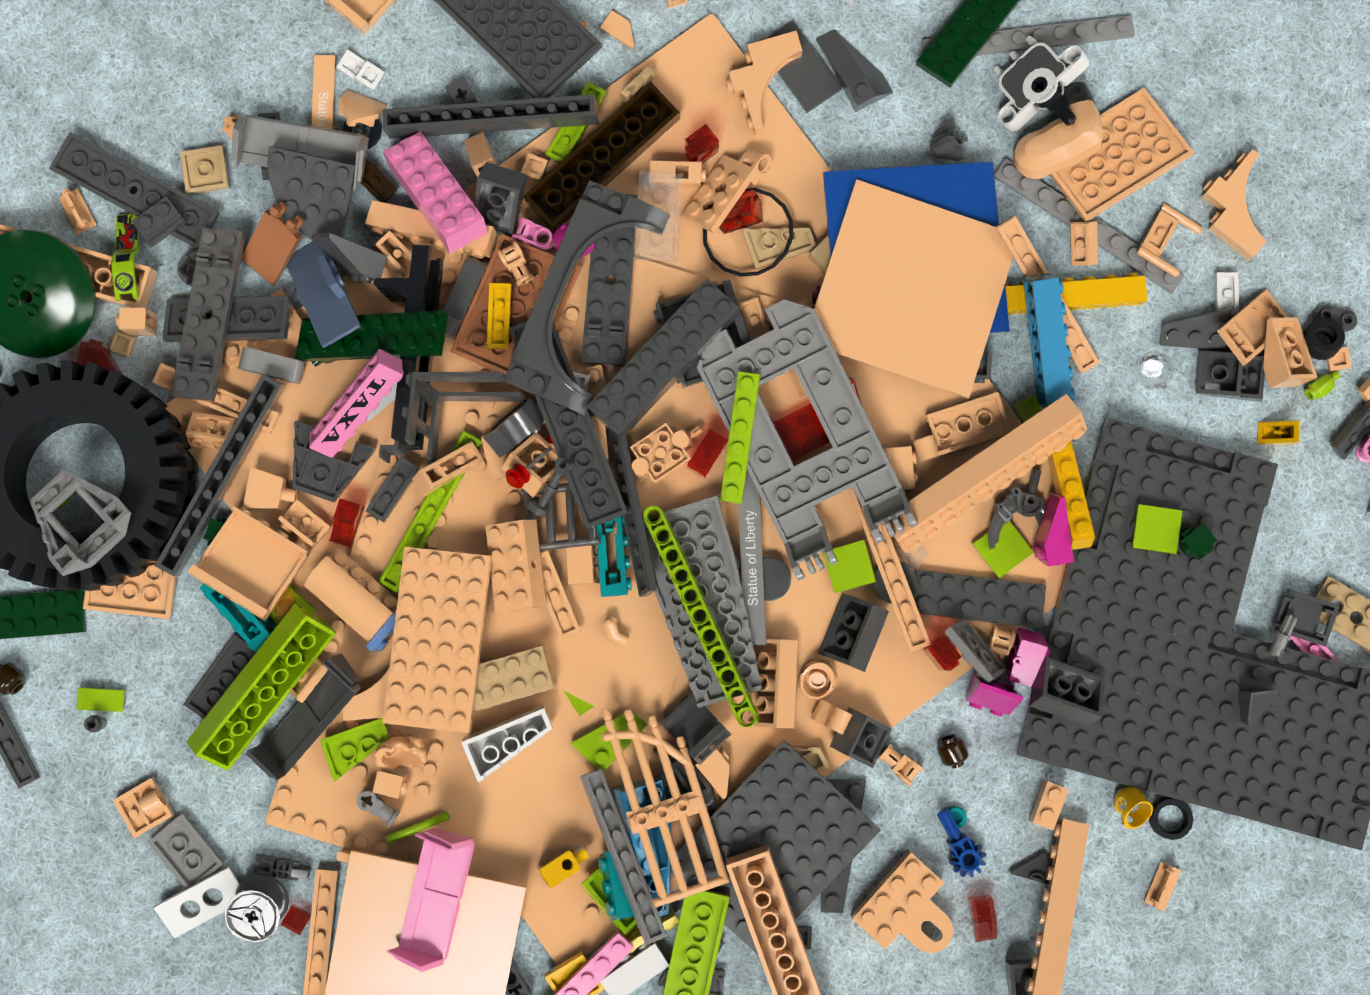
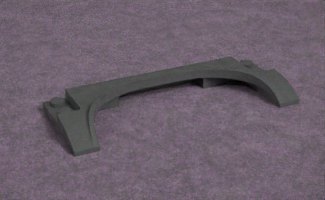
[505,180,670,416]

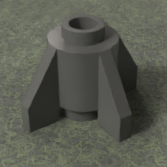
[930,118,968,162]

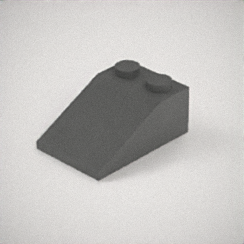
[474,162,527,237]
[311,233,388,283]

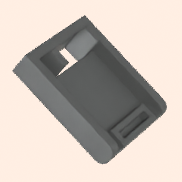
[1273,588,1340,647]

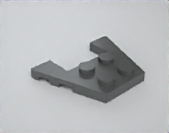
[292,420,376,503]

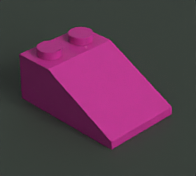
[1033,492,1074,567]
[965,674,1023,717]

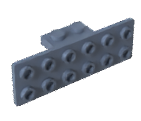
[287,241,361,348]

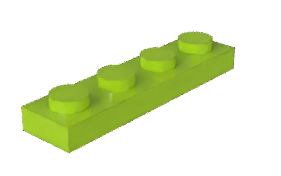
[545,82,607,163]

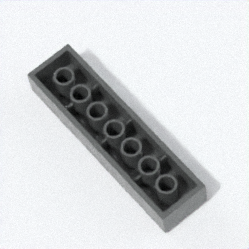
[587,279,740,440]

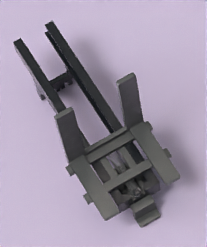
[373,245,525,463]

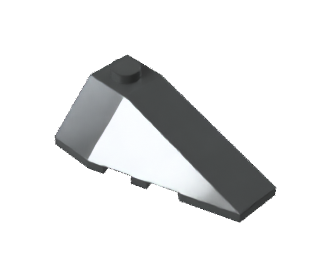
[816,29,893,112]

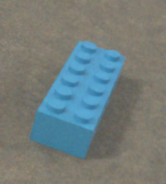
[1023,273,1075,409]

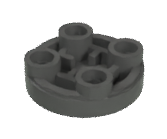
[762,557,791,601]

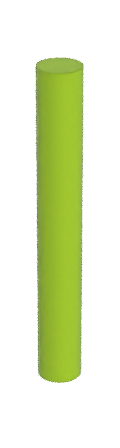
[385,811,450,844]

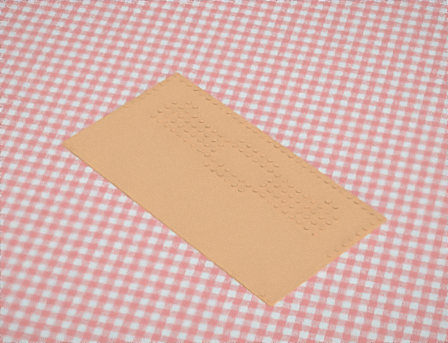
[265,221,782,926]

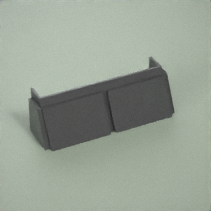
[246,653,361,781]

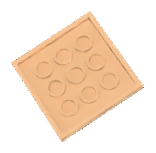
[83,523,177,619]

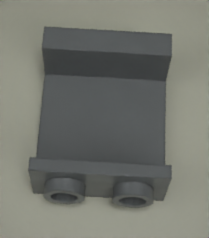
[660,693,731,765]

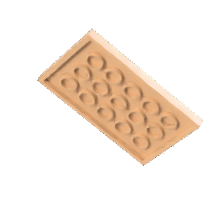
[1050,88,1194,222]

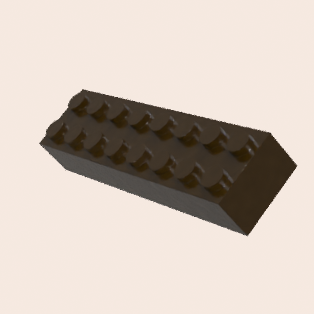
[523,81,680,233]

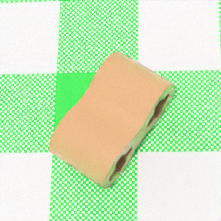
[811,699,852,735]

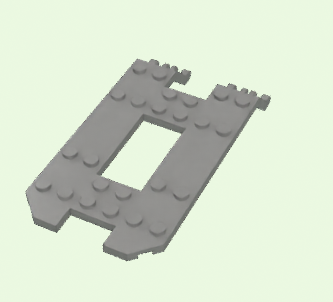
[697,299,918,581]

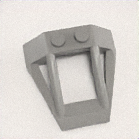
[30,469,131,576]

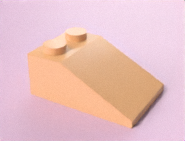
[1263,317,1317,388]

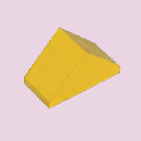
[1257,420,1300,446]

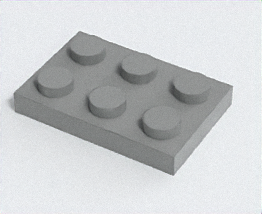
[945,619,1008,684]
[148,813,225,889]

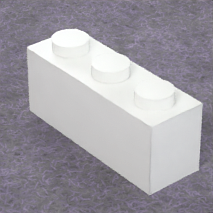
[600,941,670,995]

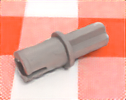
[1267,614,1297,658]

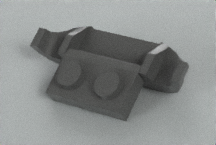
[653,747,714,817]

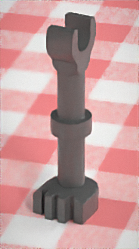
[526,456,574,517]

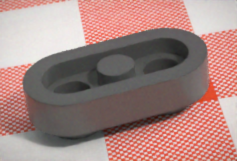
[1313,305,1357,332]

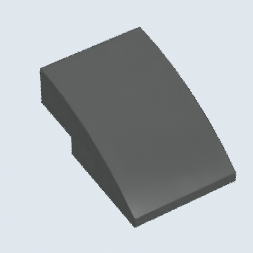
[1196,351,1265,402]

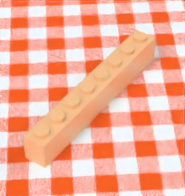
[1027,819,1089,995]

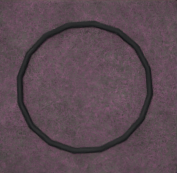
[703,188,793,277]

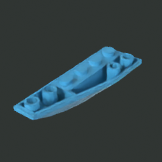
[612,779,671,916]

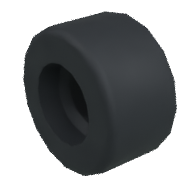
[1303,318,1345,360]

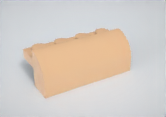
[304,548,398,642]

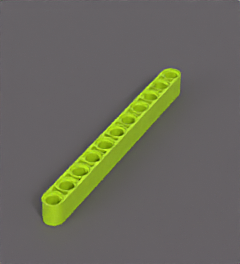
[643,506,759,727]

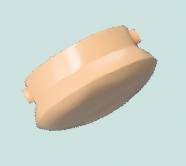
[798,660,837,700]

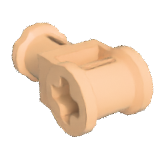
[496,240,535,287]
[989,625,1016,663]
[878,743,924,786]

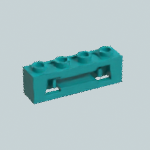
[597,516,632,597]
[200,584,277,653]

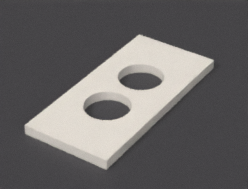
[154,866,240,938]

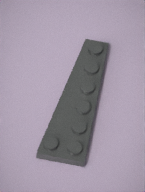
[821,779,866,913]

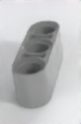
[238,347,305,384]

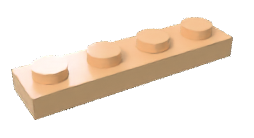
[540,550,581,640]

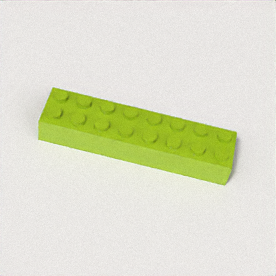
[186,603,337,771]

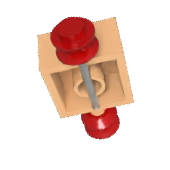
[501,433,558,497]

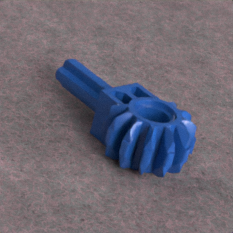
[937,808,986,877]

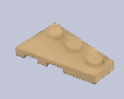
[742,228,816,270]

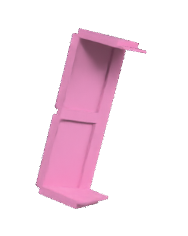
[387,829,475,972]

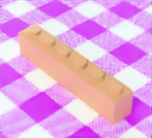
[365,200,498,259]

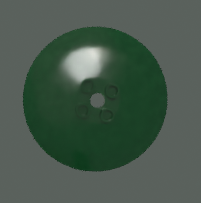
[0,229,96,358]

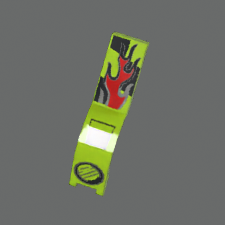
[111,214,140,301]

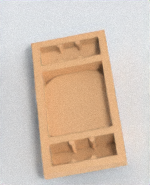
[1217,289,1288,366]

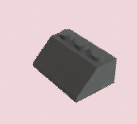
[818,593,889,672]
[1030,657,1105,727]

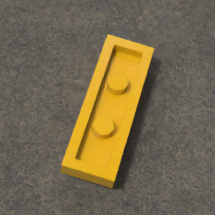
[487,283,512,350]

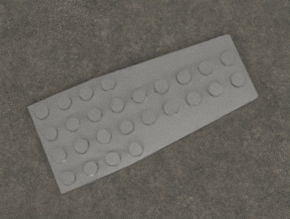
[643,496,762,707]

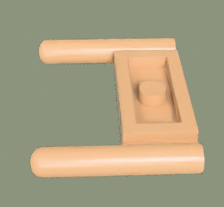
[1136,203,1203,277]

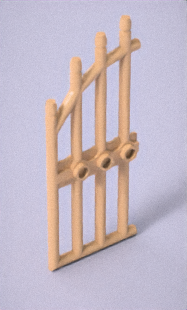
[601,709,730,908]

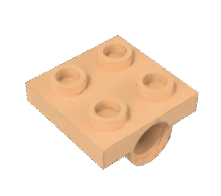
[113,777,174,838]

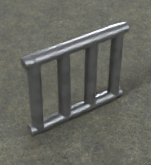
[521,483,601,551]

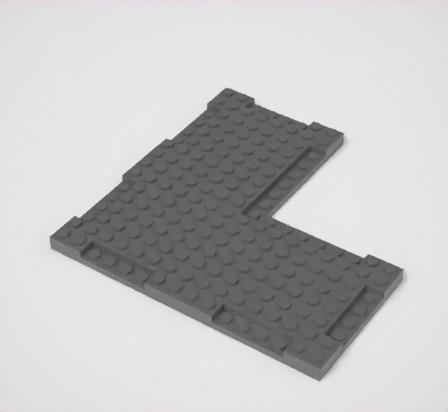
[1017,418,1370,851]

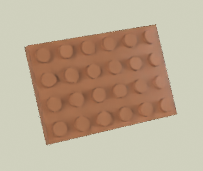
[450,234,582,375]

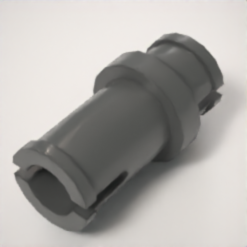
[84,715,107,733]

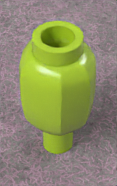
[1304,370,1341,400]

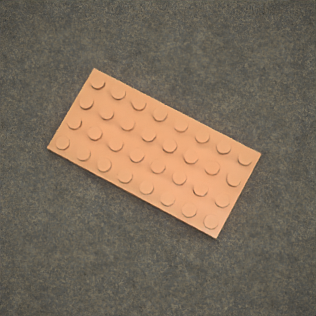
[382,547,492,733]

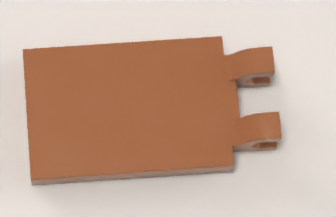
[241,201,305,286]

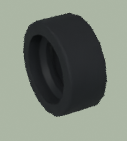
[1149,797,1194,840]

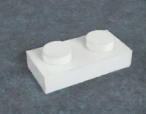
[1215,272,1239,316]

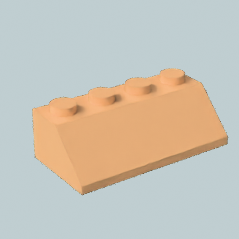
[744,639,798,728]

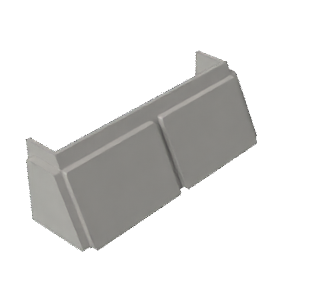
[231,115,369,189]

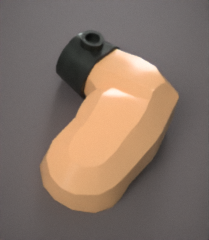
[1013,82,1103,179]

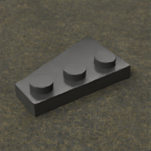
[1159,307,1232,351]

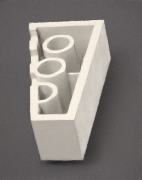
[461,704,553,783]

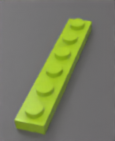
[720,371,761,504]

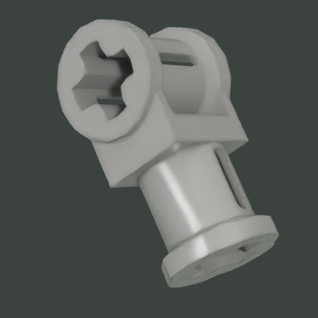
[357,790,401,827]

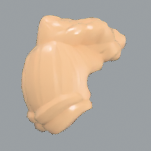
[375,735,428,770]

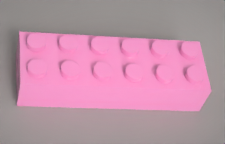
[383,131,487,254]

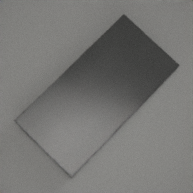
[767,21,842,113]
[183,633,255,719]

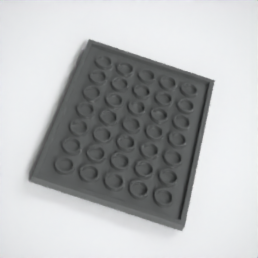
[670,739,881,956]

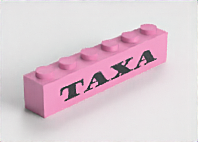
[309,349,404,458]

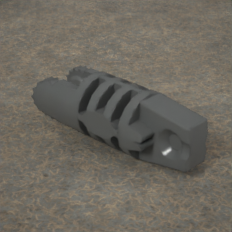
[253,854,311,881]

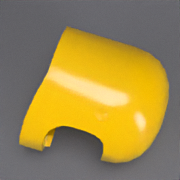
[1114,786,1153,829]

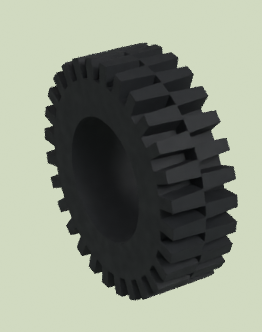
[0,360,195,591]

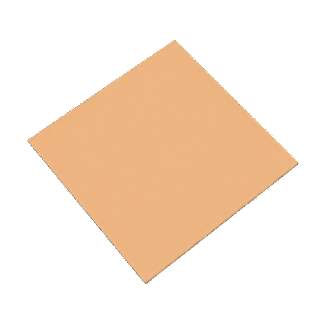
[814,179,1013,398]
[325,850,526,995]

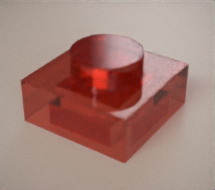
[281,904,311,936]

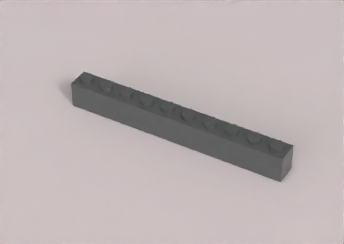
[383,94,599,139]
[155,374,286,576]

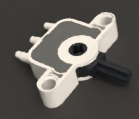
[993,36,1089,132]

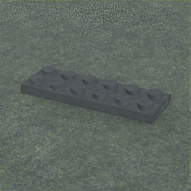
[162,296,292,342]
[913,569,1046,629]

